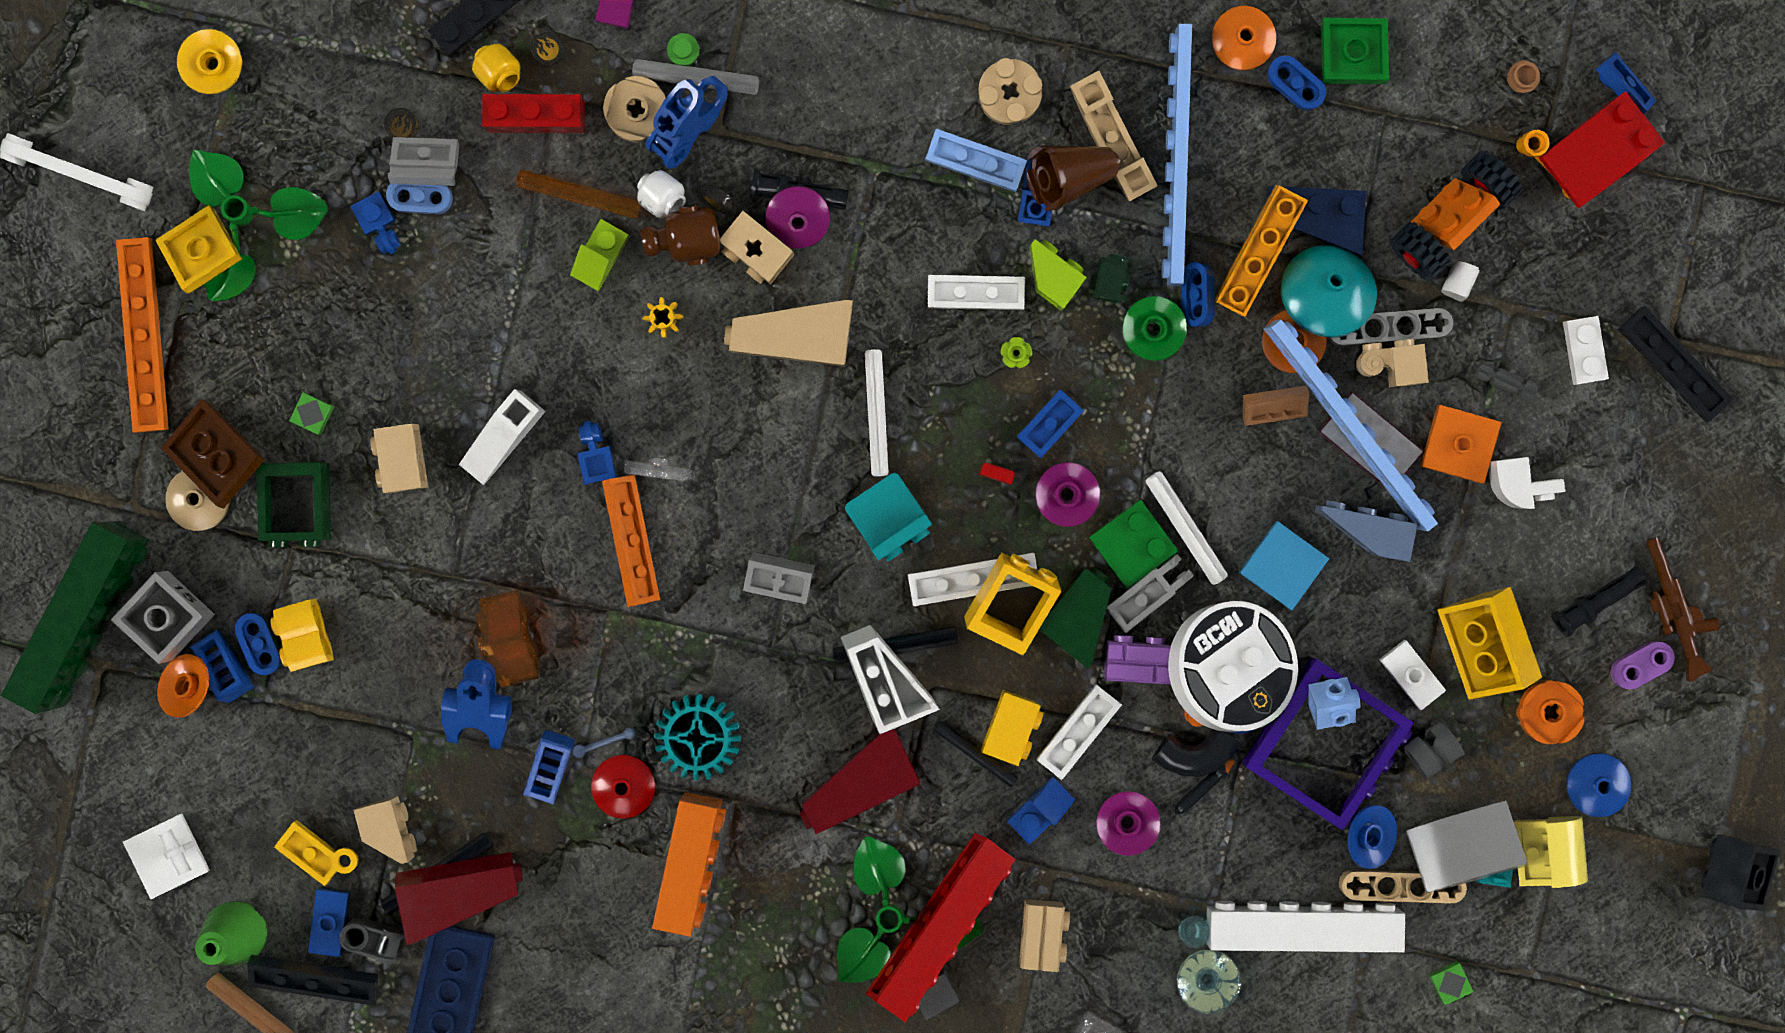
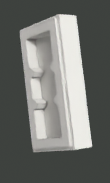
[1379,640,1446,710]

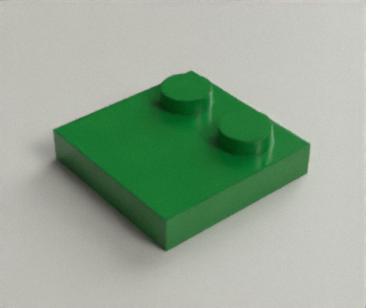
[1321,18,1389,84]
[1088,500,1178,589]

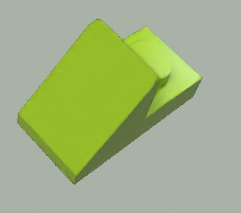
[570,219,630,291]

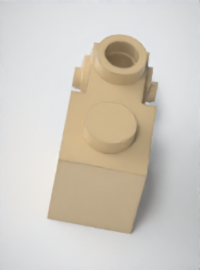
[1356,339,1429,388]

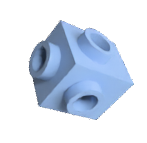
[1308,677,1360,730]

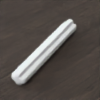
[865,349,889,476]
[1146,471,1228,585]

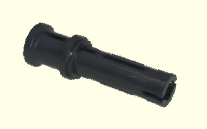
[750,169,849,211]
[1551,566,1647,637]

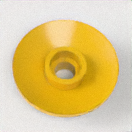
[177,29,242,94]

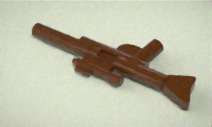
[1646,537,1720,682]

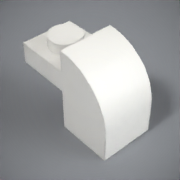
[1488,457,1565,509]

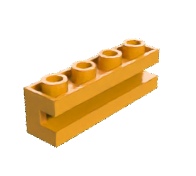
[1215,185,1308,317]

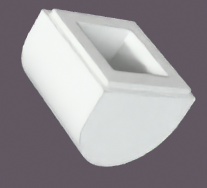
[1441,261,1480,302]

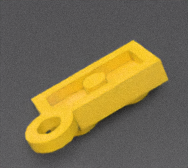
[274,820,359,886]

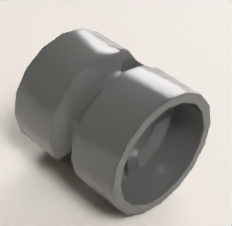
[1402,721,1465,781]

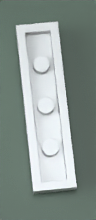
[908,552,1037,606]

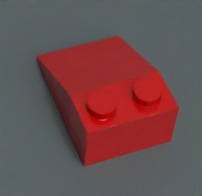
[1539,91,1665,209]

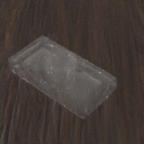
[624,457,692,482]

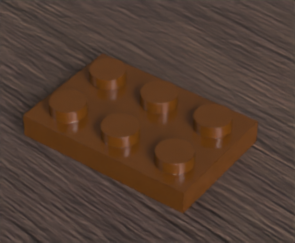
[161,399,265,509]

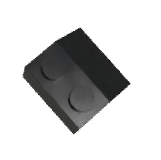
[1701,834,1780,911]

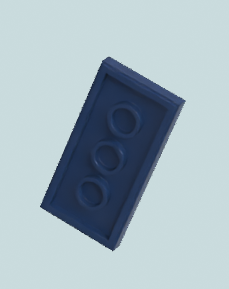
[407,926,496,1033]

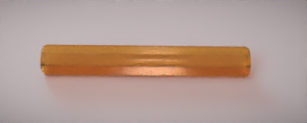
[516,170,642,219]

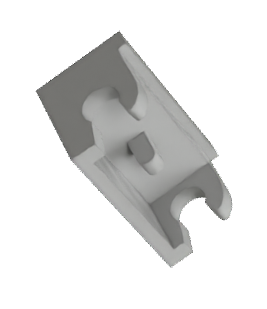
[743,552,815,604]

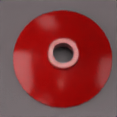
[591,755,655,819]

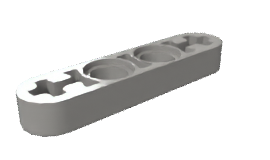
[1327,308,1453,346]

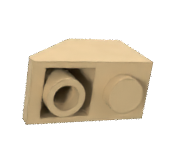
[353,796,417,864]

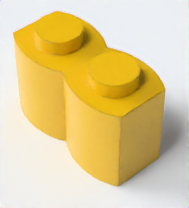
[271,599,334,672]

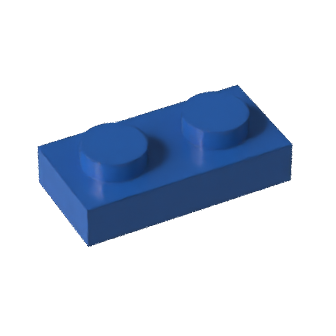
[1596,52,1657,114]
[1017,389,1084,458]

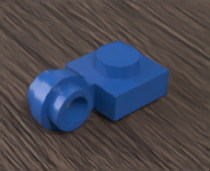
[351,191,401,255]
[577,420,617,485]

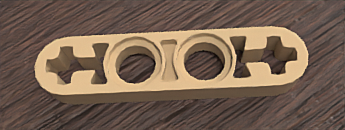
[1339,869,1467,903]

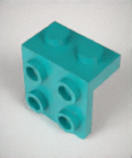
[845,473,932,562]

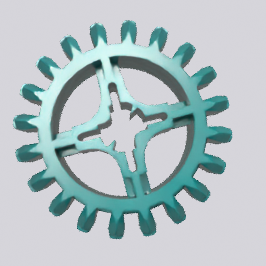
[654,693,741,781]

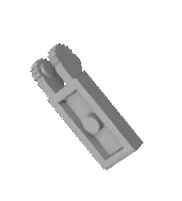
[1106,554,1194,633]

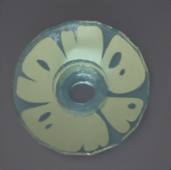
[1177,950,1241,1014]

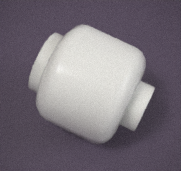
[637,170,686,219]

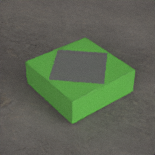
[289,392,335,435]
[1428,961,1474,1005]

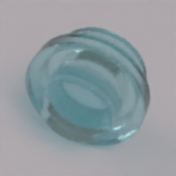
[1178,915,1210,948]

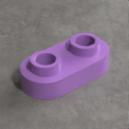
[1610,641,1675,689]

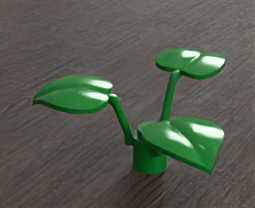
[189,149,328,301]
[837,836,982,983]

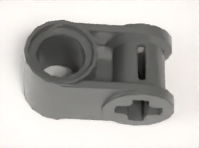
[339,917,405,965]

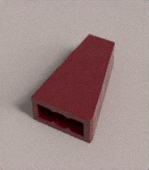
[800,728,920,834]
[395,852,523,945]

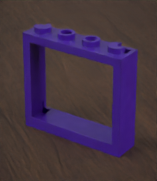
[1241,657,1414,830]

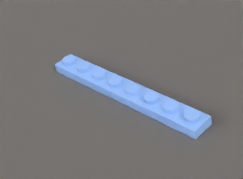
[1162,24,1192,287]
[1263,319,1438,531]

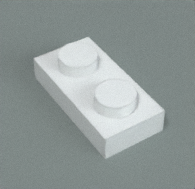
[1563,316,1609,385]

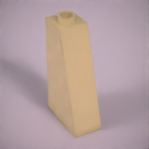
[724,300,853,367]

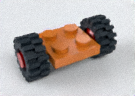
[1390,150,1523,281]

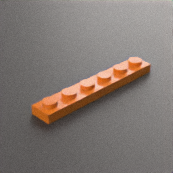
[116,237,169,433]

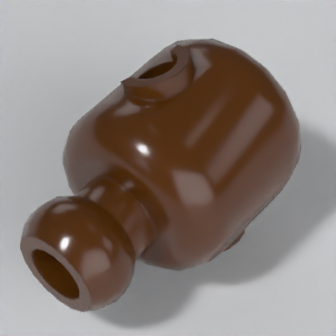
[640,205,721,265]

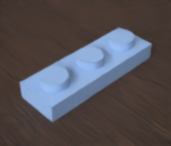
[925,129,1027,192]

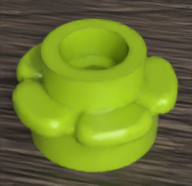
[1001,337,1032,368]

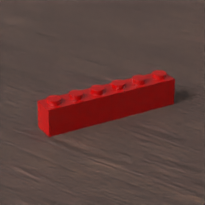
[865,833,1016,1023]

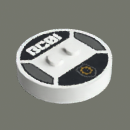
[1168,601,1298,732]

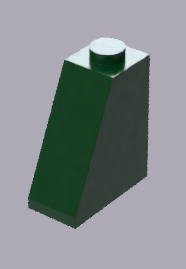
[1039,567,1111,669]

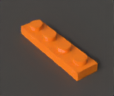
[602,475,660,607]

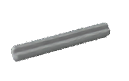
[632,59,759,95]

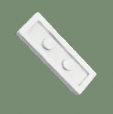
[928,275,1025,310]
[1036,684,1122,780]

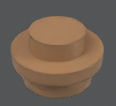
[1507,60,1540,93]

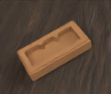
[1243,385,1309,426]

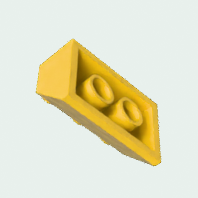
[1437,586,1542,700]

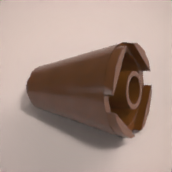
[1027,145,1120,211]

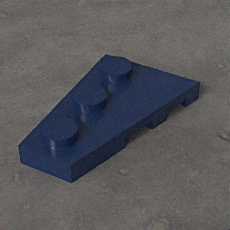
[1267,186,1366,256]

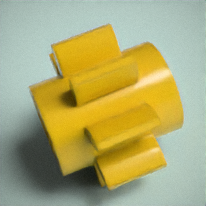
[642,297,684,338]

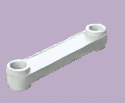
[0,133,154,211]

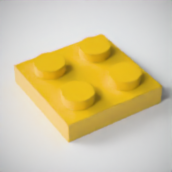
[156,205,242,294]

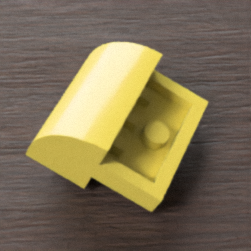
[1514,816,1588,888]

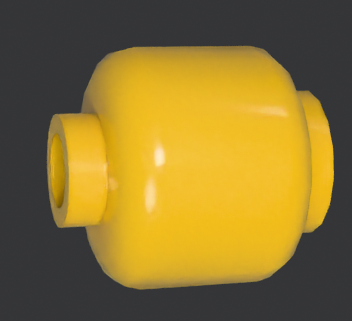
[472,44,521,92]

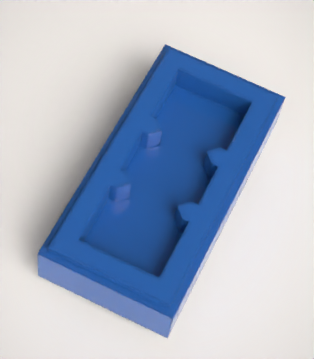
[308,887,351,957]

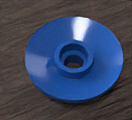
[1566,753,1631,817]
[1348,805,1397,869]

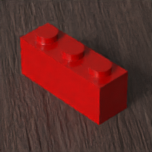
[482,94,585,133]

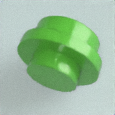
[667,33,699,66]

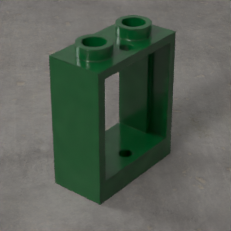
[256,462,331,547]

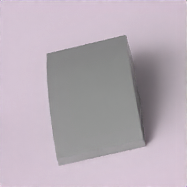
[1406,801,1528,893]

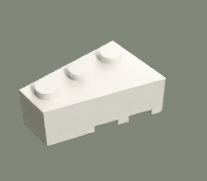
[841,625,940,734]

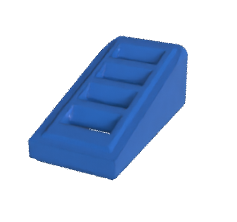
[190,630,254,703]
[523,730,575,805]

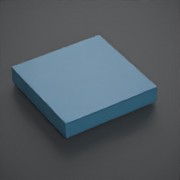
[1238,521,1329,610]

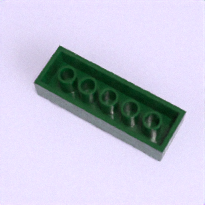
[0,521,149,714]

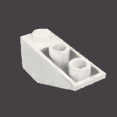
[459,389,546,485]

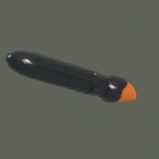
[1174,759,1235,814]

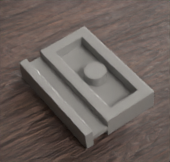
[388,137,460,186]

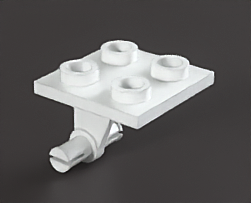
[123,814,210,899]

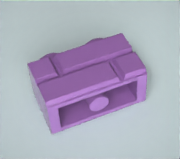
[1104,635,1171,684]

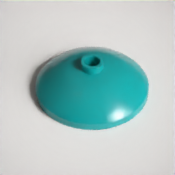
[1281,245,1377,338]

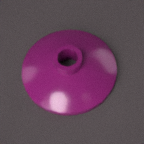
[765,186,830,249]
[1036,462,1100,527]
[1096,791,1161,856]

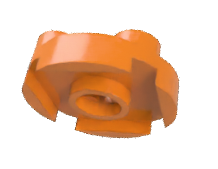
[1516,679,1585,744]

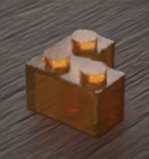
[476,590,539,687]

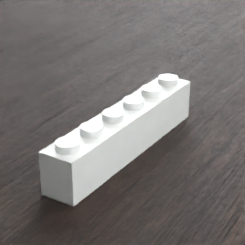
[1206,901,1405,952]

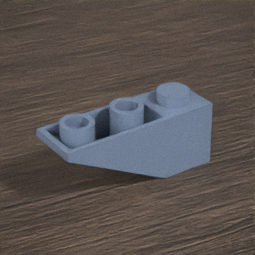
[1315,500,1417,562]

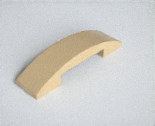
[1070,71,1158,202]

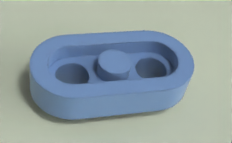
[386,184,453,215]

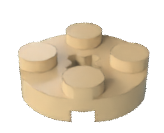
[978,58,1042,125]
[603,76,666,142]

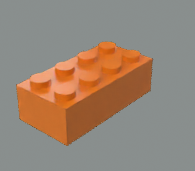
[652,792,727,937]

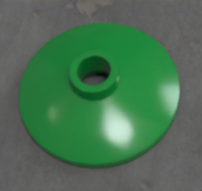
[1122,296,1187,361]

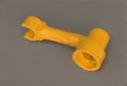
[1516,130,1570,199]

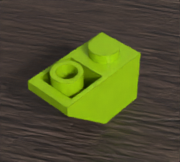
[1029,239,1087,311]

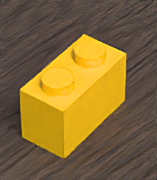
[981,690,1044,766]

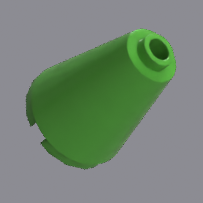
[195,901,267,965]

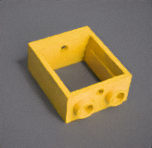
[964,552,1061,655]

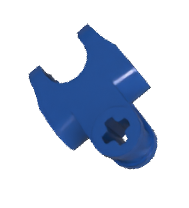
[645,76,727,169]
[441,659,512,750]

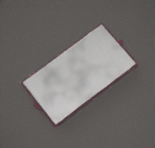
[1318,391,1425,488]

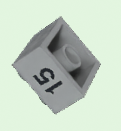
[111,571,215,664]

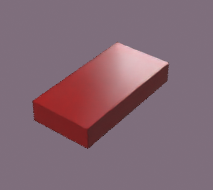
[978,462,1015,485]

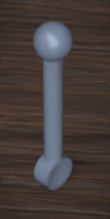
[572,727,636,758]

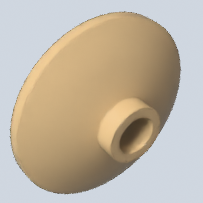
[166,471,230,531]

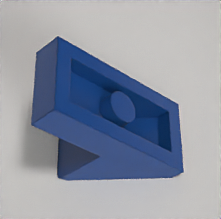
[1007,776,1075,844]

